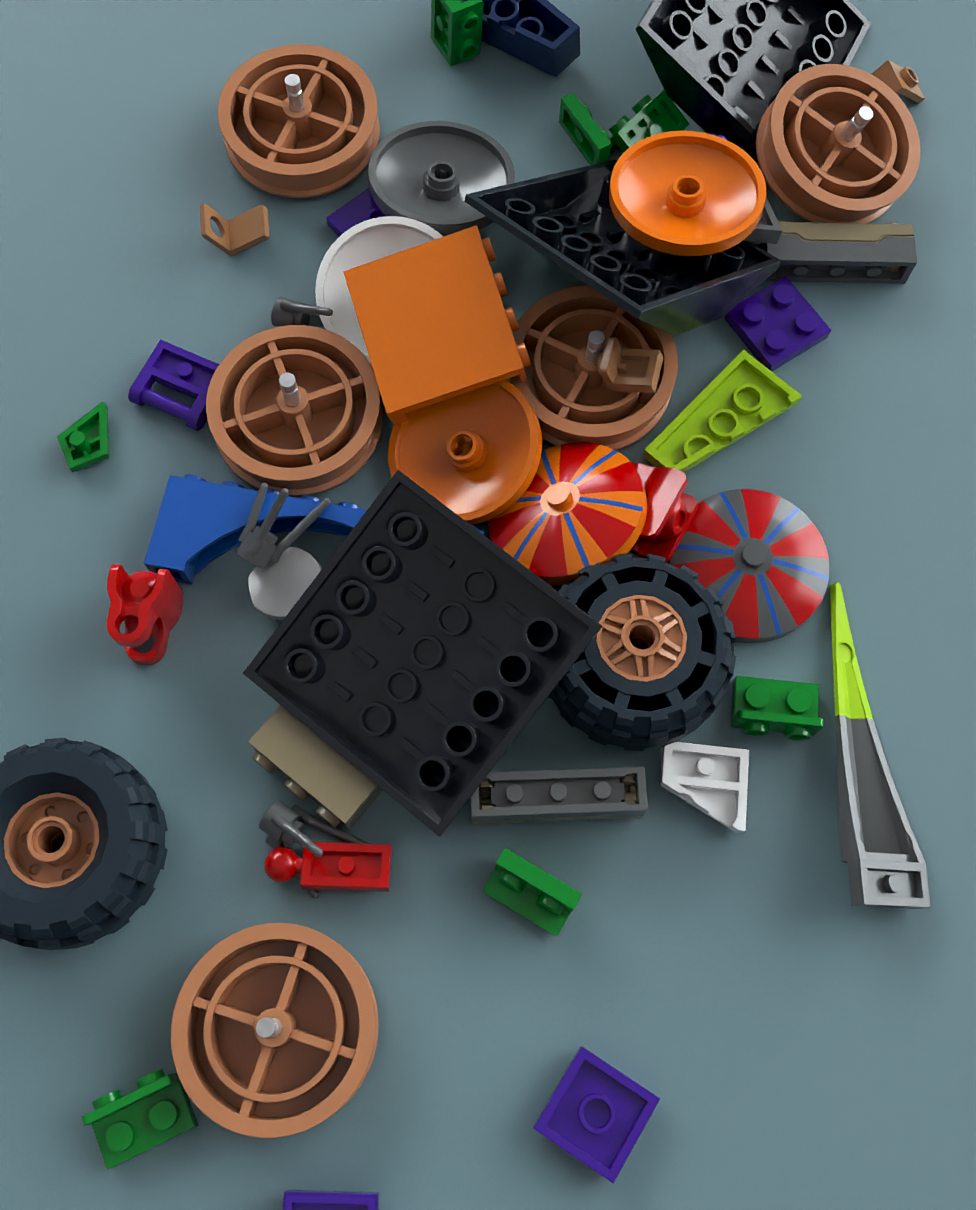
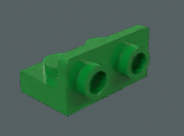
[431,0,484,67]
[608,89,690,153]
[731,676,823,740]
[483,848,582,936]
[81,1069,198,1170]

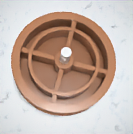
[218,44,380,198]
[756,64,920,224]
[506,285,678,451]
[206,325,383,497]
[171,923,379,1138]

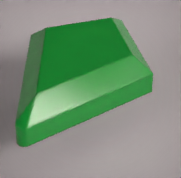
[57,402,109,472]

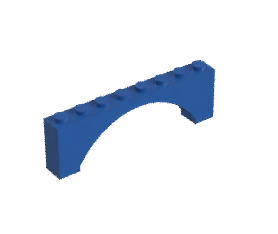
[144,474,485,584]

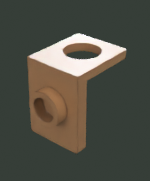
[871,60,925,104]
[200,203,270,257]

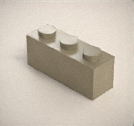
[248,705,382,830]

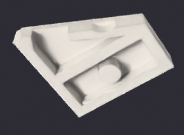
[660,742,749,833]

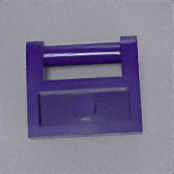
[128,339,219,431]

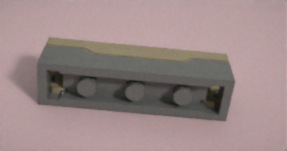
[757,220,917,284]
[471,767,648,825]

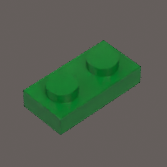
[559,93,612,165]

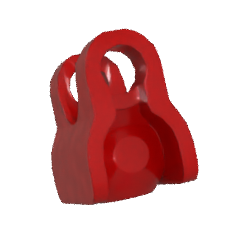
[629,463,699,563]
[107,564,183,665]

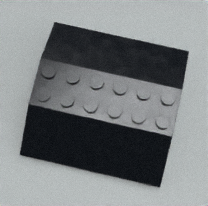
[635,0,871,162]
[464,159,782,336]
[243,470,603,836]

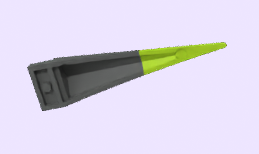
[830,582,931,909]

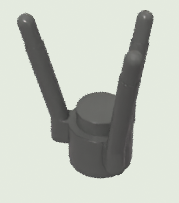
[271,297,333,327]
[236,483,331,569]
[259,801,369,898]

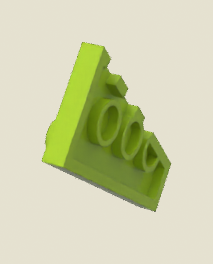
[643,349,802,473]

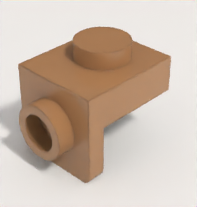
[597,337,663,393]

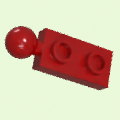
[264,842,392,892]

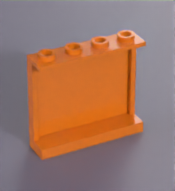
[343,225,531,426]

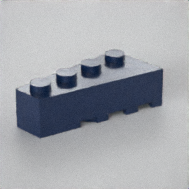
[462,0,580,77]

